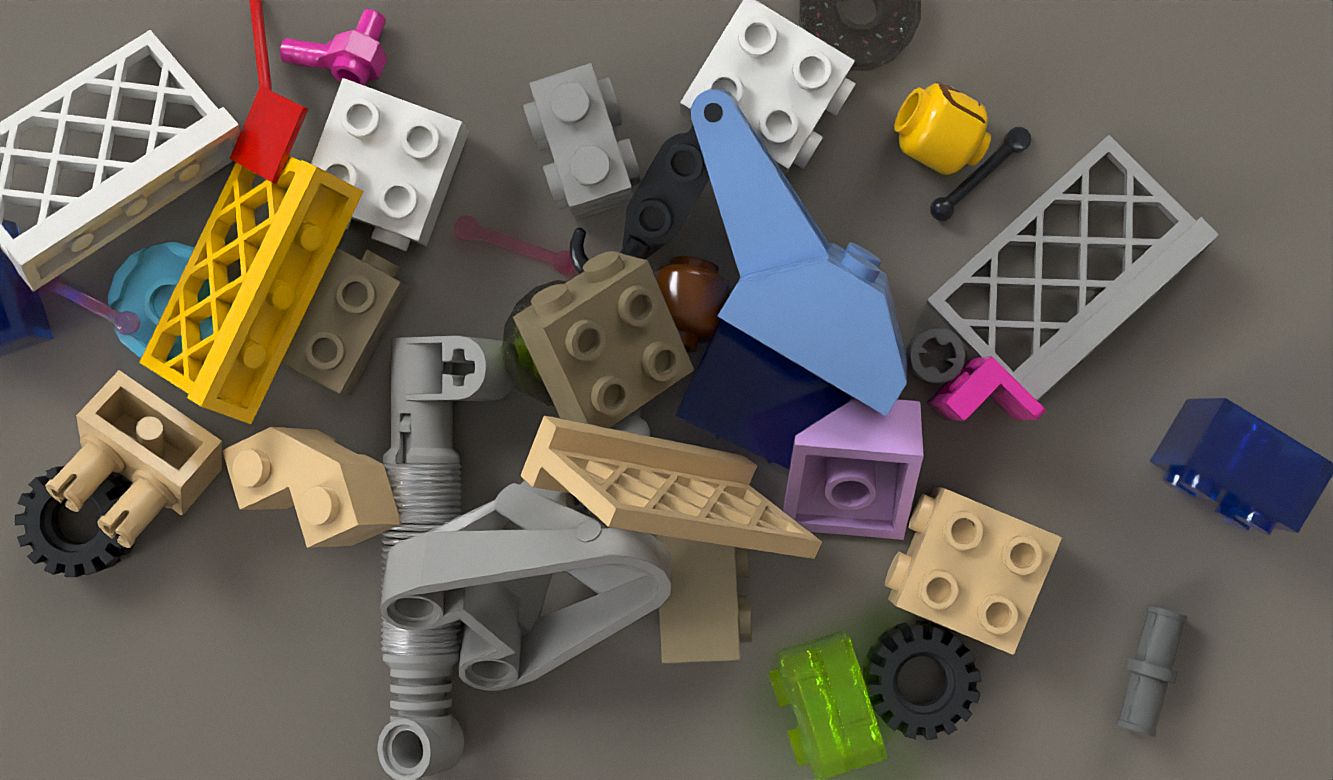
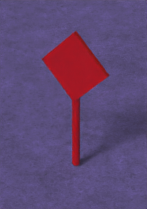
[229,0,308,184]

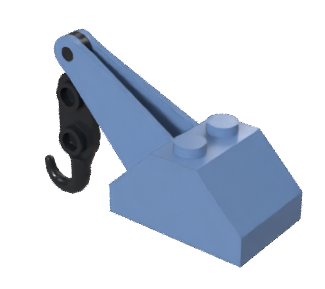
[570,88,907,416]

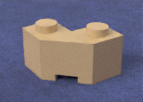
[222,427,402,548]

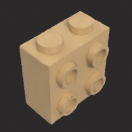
[885,486,1062,655]

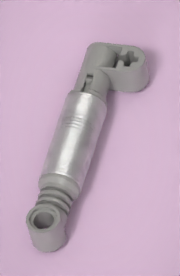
[377,336,519,780]

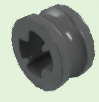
[906,328,966,384]

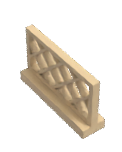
[520,416,822,559]

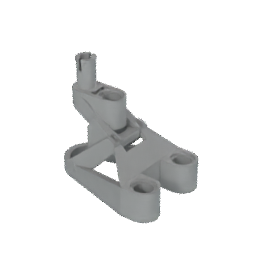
[380,407,672,691]

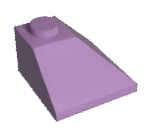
[783,398,924,540]

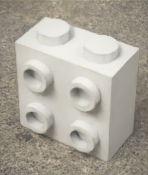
[680,0,856,175]
[311,78,469,251]

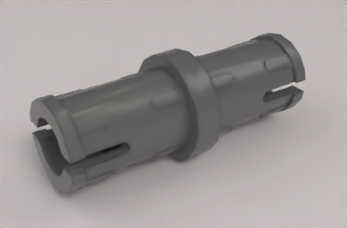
[1116,605,1188,737]

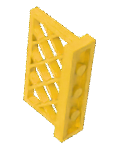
[139,156,364,424]

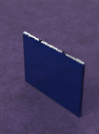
[675,319,851,470]

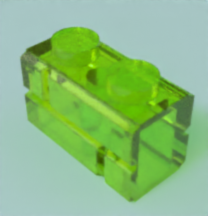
[768,631,888,780]

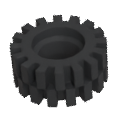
[15,466,135,577]
[863,621,981,740]

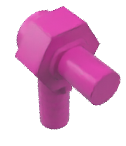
[280,9,387,86]

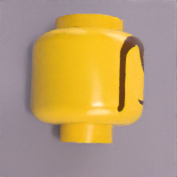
[894,82,991,175]

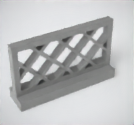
[927,135,1219,402]

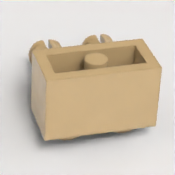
[45,370,222,548]

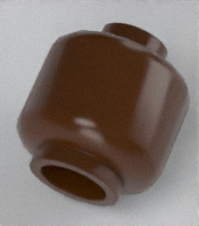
[653,256,730,352]

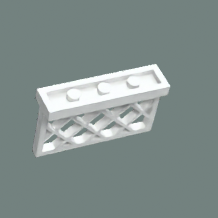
[0,30,240,292]

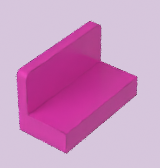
[927,356,1046,421]

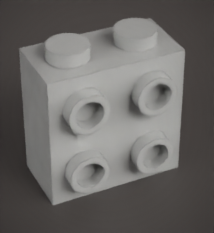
[523,63,641,221]

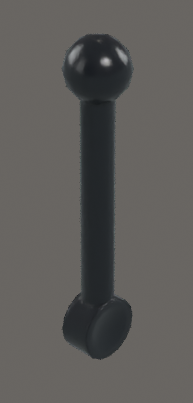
[930,127,1031,221]

